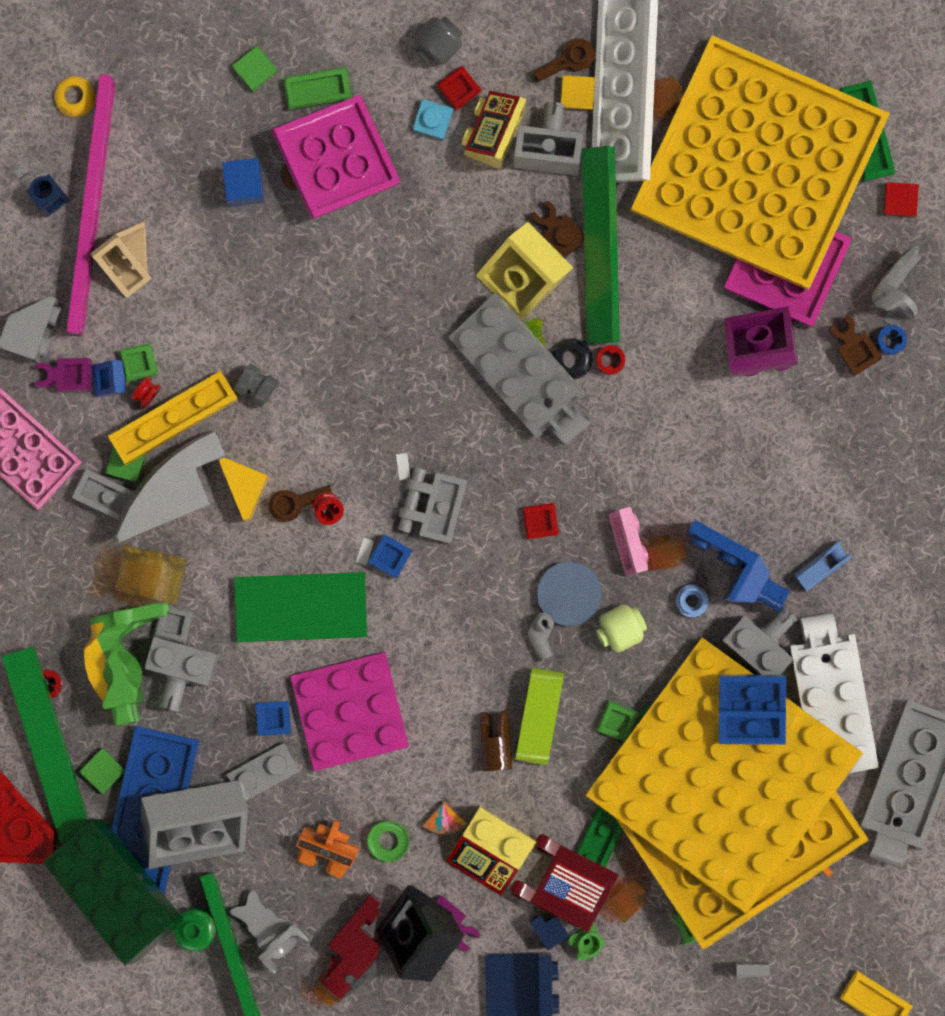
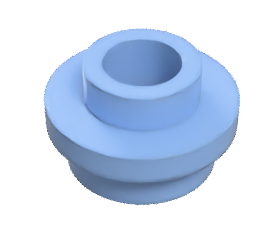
[676,585,709,617]

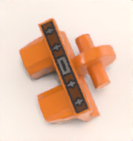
[296,820,360,878]

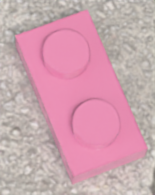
[608,507,649,577]

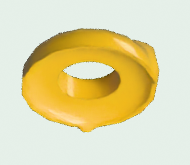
[54,76,96,117]

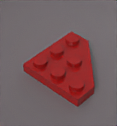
[0,770,56,864]

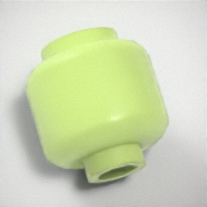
[596,604,647,653]

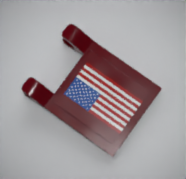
[510,834,619,933]

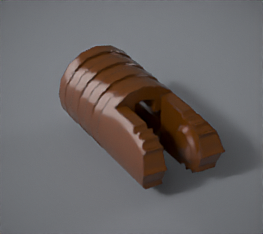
[479,711,513,771]

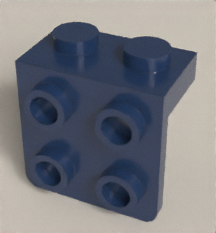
[485,952,559,1016]

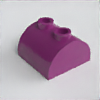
[724,306,798,377]

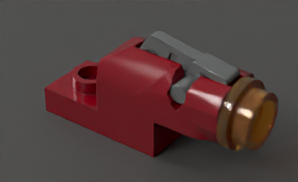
[312,893,382,1007]

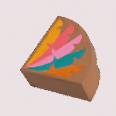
[422,801,469,834]

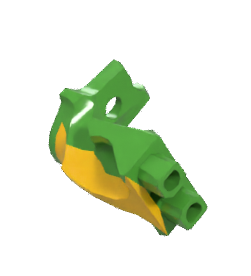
[84,602,170,726]

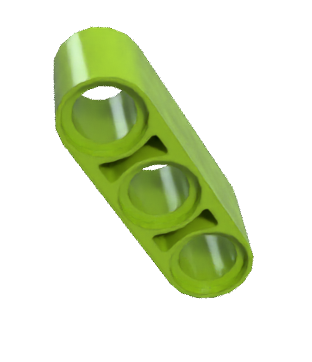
[515,667,564,766]

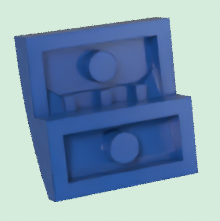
[719,674,786,745]

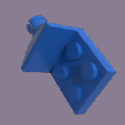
[685,520,790,612]

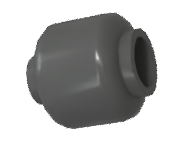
[414,16,462,65]

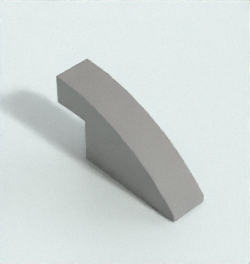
[112,431,225,542]

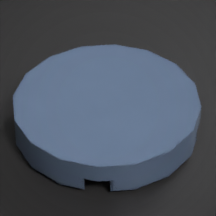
[537,561,602,626]

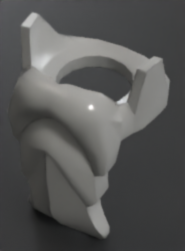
[871,245,921,325]
[230,890,309,974]

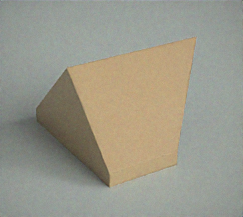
[91,221,152,299]

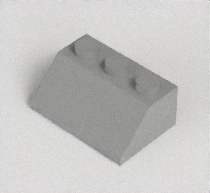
[141,781,248,869]

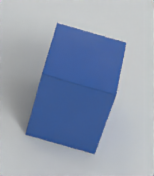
[222,158,265,207]

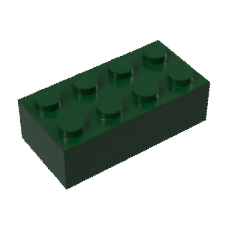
[43,819,184,966]

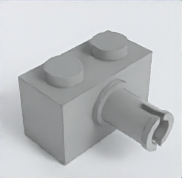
[514,102,583,176]
[720,606,797,675]
[145,637,220,712]

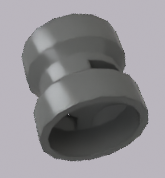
[234,363,278,408]

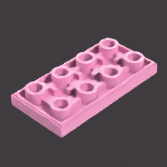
[0,388,83,510]

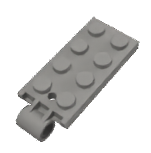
[449,293,592,444]
[859,699,945,868]

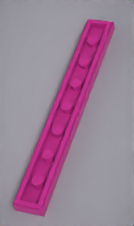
[67,74,116,336]

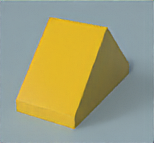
[219,458,269,522]

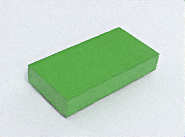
[283,67,352,111]

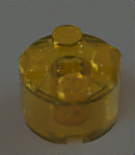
[114,545,188,604]

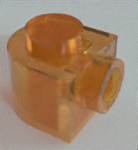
[653,75,683,121]
[645,535,687,572]
[605,878,647,924]

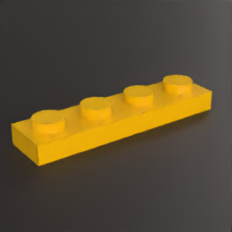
[108,371,238,466]

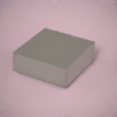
[154,606,194,643]
[734,961,770,978]

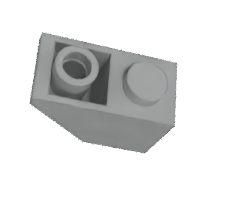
[0,296,63,363]

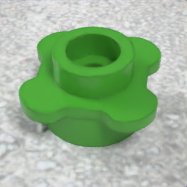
[568,924,604,961]

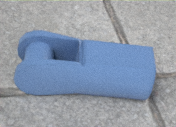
[793,540,853,593]

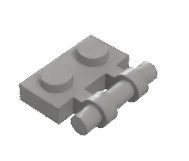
[398,467,467,544]

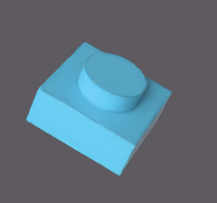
[413,99,453,141]

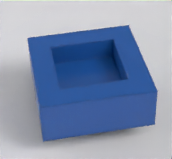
[92,360,125,397]
[368,534,413,578]
[256,701,291,736]

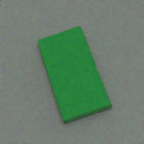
[234,572,368,642]

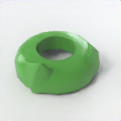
[367,820,410,862]

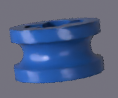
[876,325,907,355]

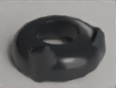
[551,338,593,379]

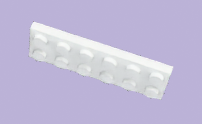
[592,0,658,183]

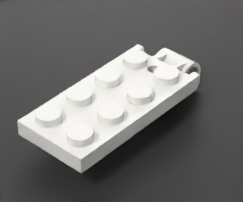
[789,612,879,773]

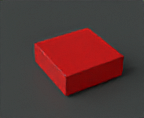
[437,65,482,112]
[883,182,919,218]
[522,503,559,540]

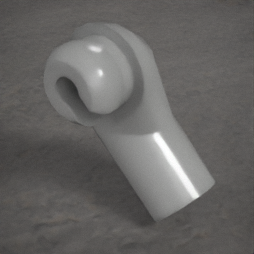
[528,613,554,661]

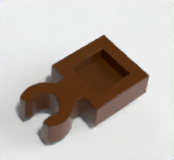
[531,201,584,259]
[829,315,883,377]

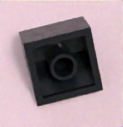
[375,885,464,982]

